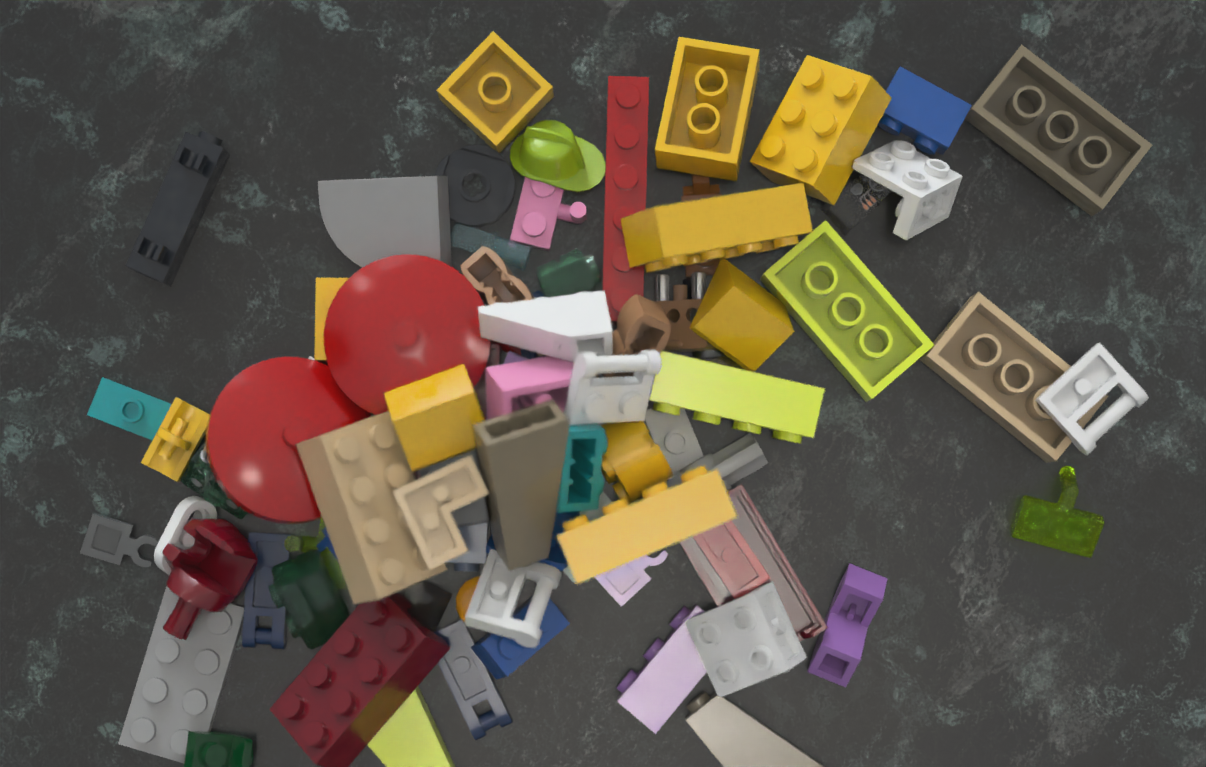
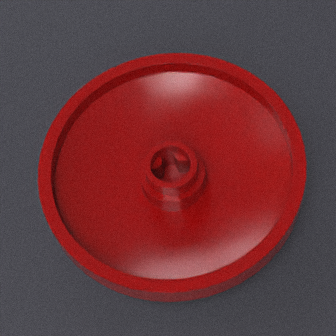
[324,254,492,415]
[206,357,371,524]

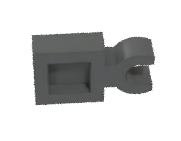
[80,512,159,567]

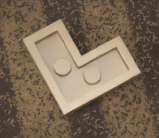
[393,455,489,570]

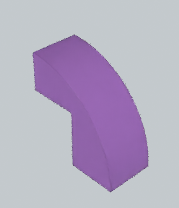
[807,563,887,687]

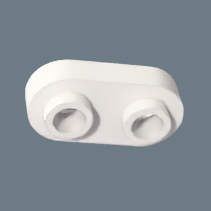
[154,496,217,575]

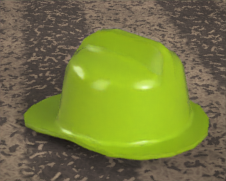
[510,120,606,192]

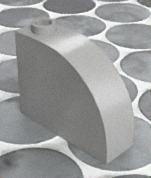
[318,176,452,267]

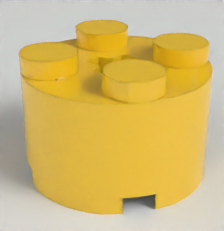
[600,421,673,504]

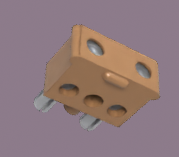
[655,272,717,353]

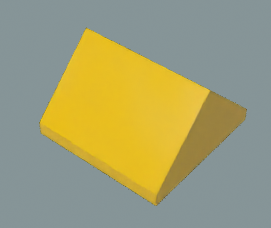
[689,259,794,372]
[384,364,485,472]

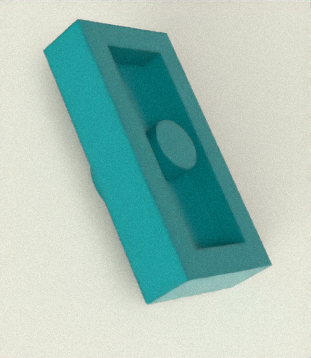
[87,377,172,440]

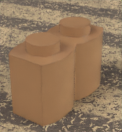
[461,246,535,305]
[602,294,671,378]

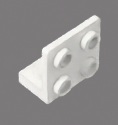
[852,140,963,240]
[686,581,807,697]

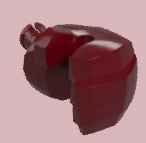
[162,519,258,640]

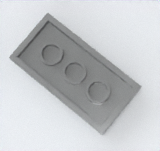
[118,586,244,763]

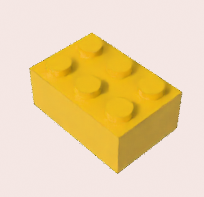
[655,37,760,181]
[749,55,892,205]

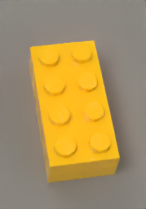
[621,183,813,273]
[557,465,737,584]

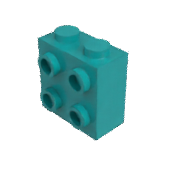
[556,424,607,513]

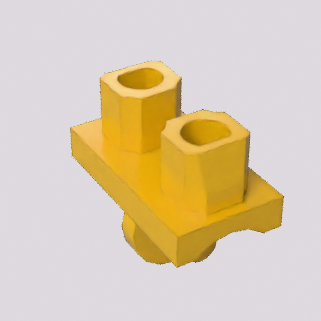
[141,397,210,482]

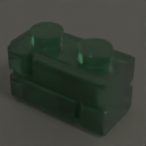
[536,249,601,298]
[268,549,350,650]

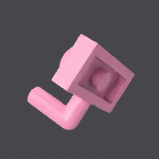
[510,177,587,251]

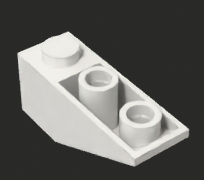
[478,291,612,362]

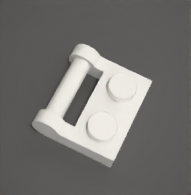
[1035,343,1149,455]
[564,350,661,425]
[465,549,562,648]

